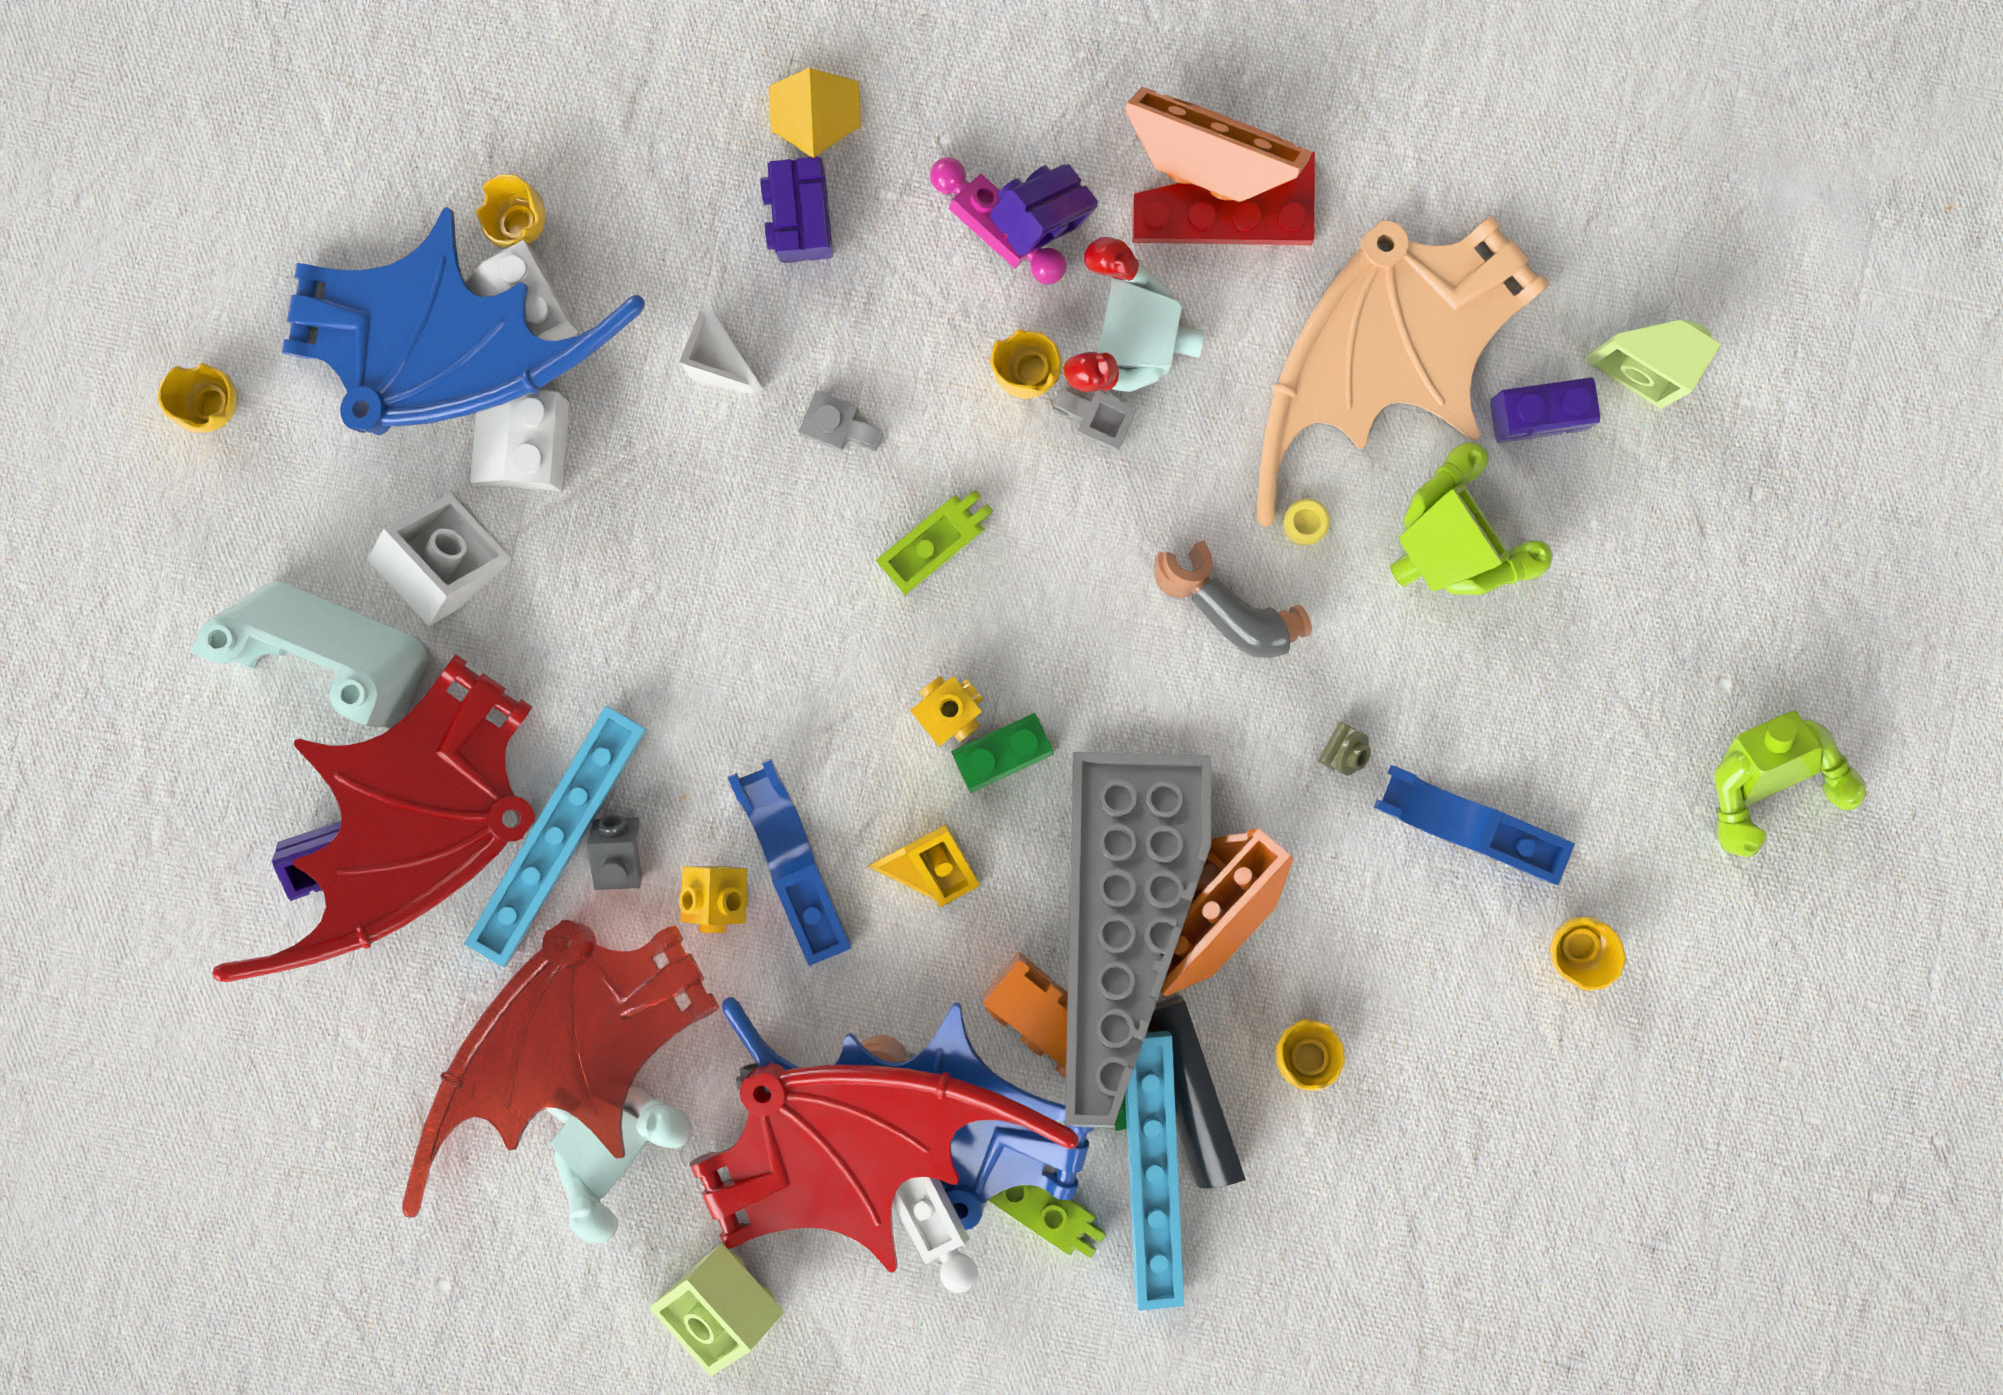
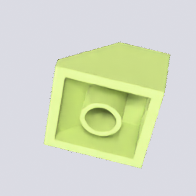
[1585,319,1722,409]
[649,1243,784,1376]

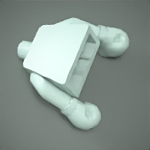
[545,1084,692,1244]

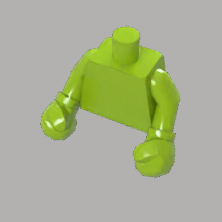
[1390,442,1553,595]
[1714,710,1867,857]

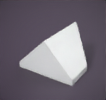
[679,304,763,394]

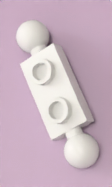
[893,1177,978,1293]

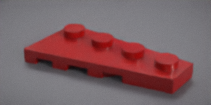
[1132,151,1315,245]

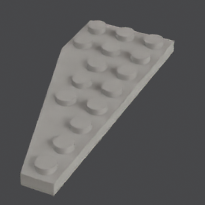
[1065,752,1211,1128]

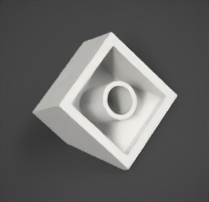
[465,240,579,341]
[470,390,570,491]
[367,493,512,626]

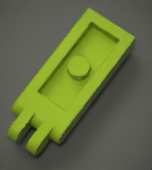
[875,490,993,597]
[988,1185,1107,1258]

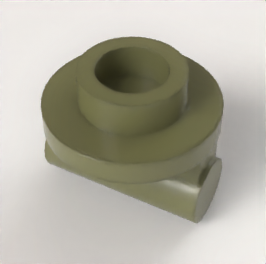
[1318,721,1371,776]

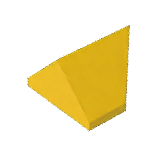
[769,68,861,158]
[867,824,980,907]

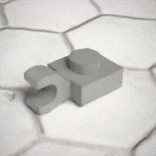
[1052,389,1138,452]
[798,390,883,452]

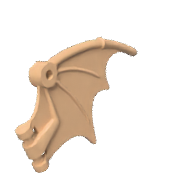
[1256,215,1551,527]

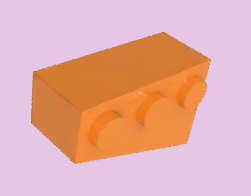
[983,951,1068,1079]

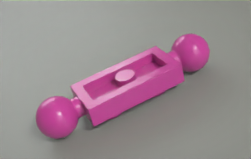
[930,157,1066,285]

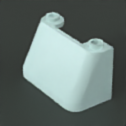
[190,581,429,728]

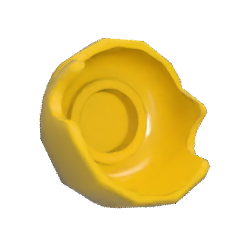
[476,173,546,249]
[990,329,1062,399]
[157,363,238,433]
[1549,916,1627,991]
[1275,1019,1345,1091]

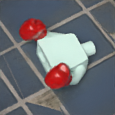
[1063,237,1205,392]

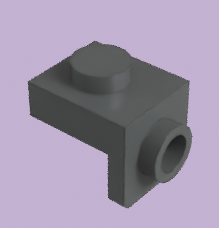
[587,815,642,890]

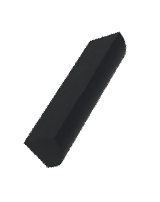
[1146,995,1246,1188]

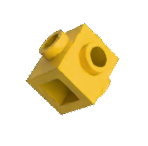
[910,675,984,747]
[679,866,748,933]

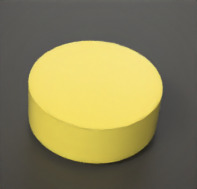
[1282,499,1330,546]

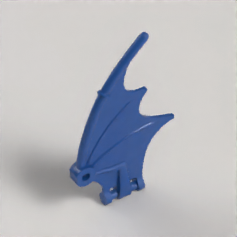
[282,207,645,436]
[722,997,1094,1230]

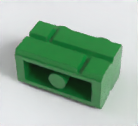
[951,713,1055,793]

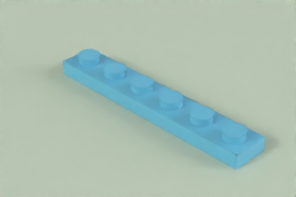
[464,705,648,967]
[1125,1031,1184,1311]

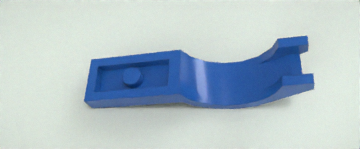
[728,759,851,966]
[1373,765,1575,886]

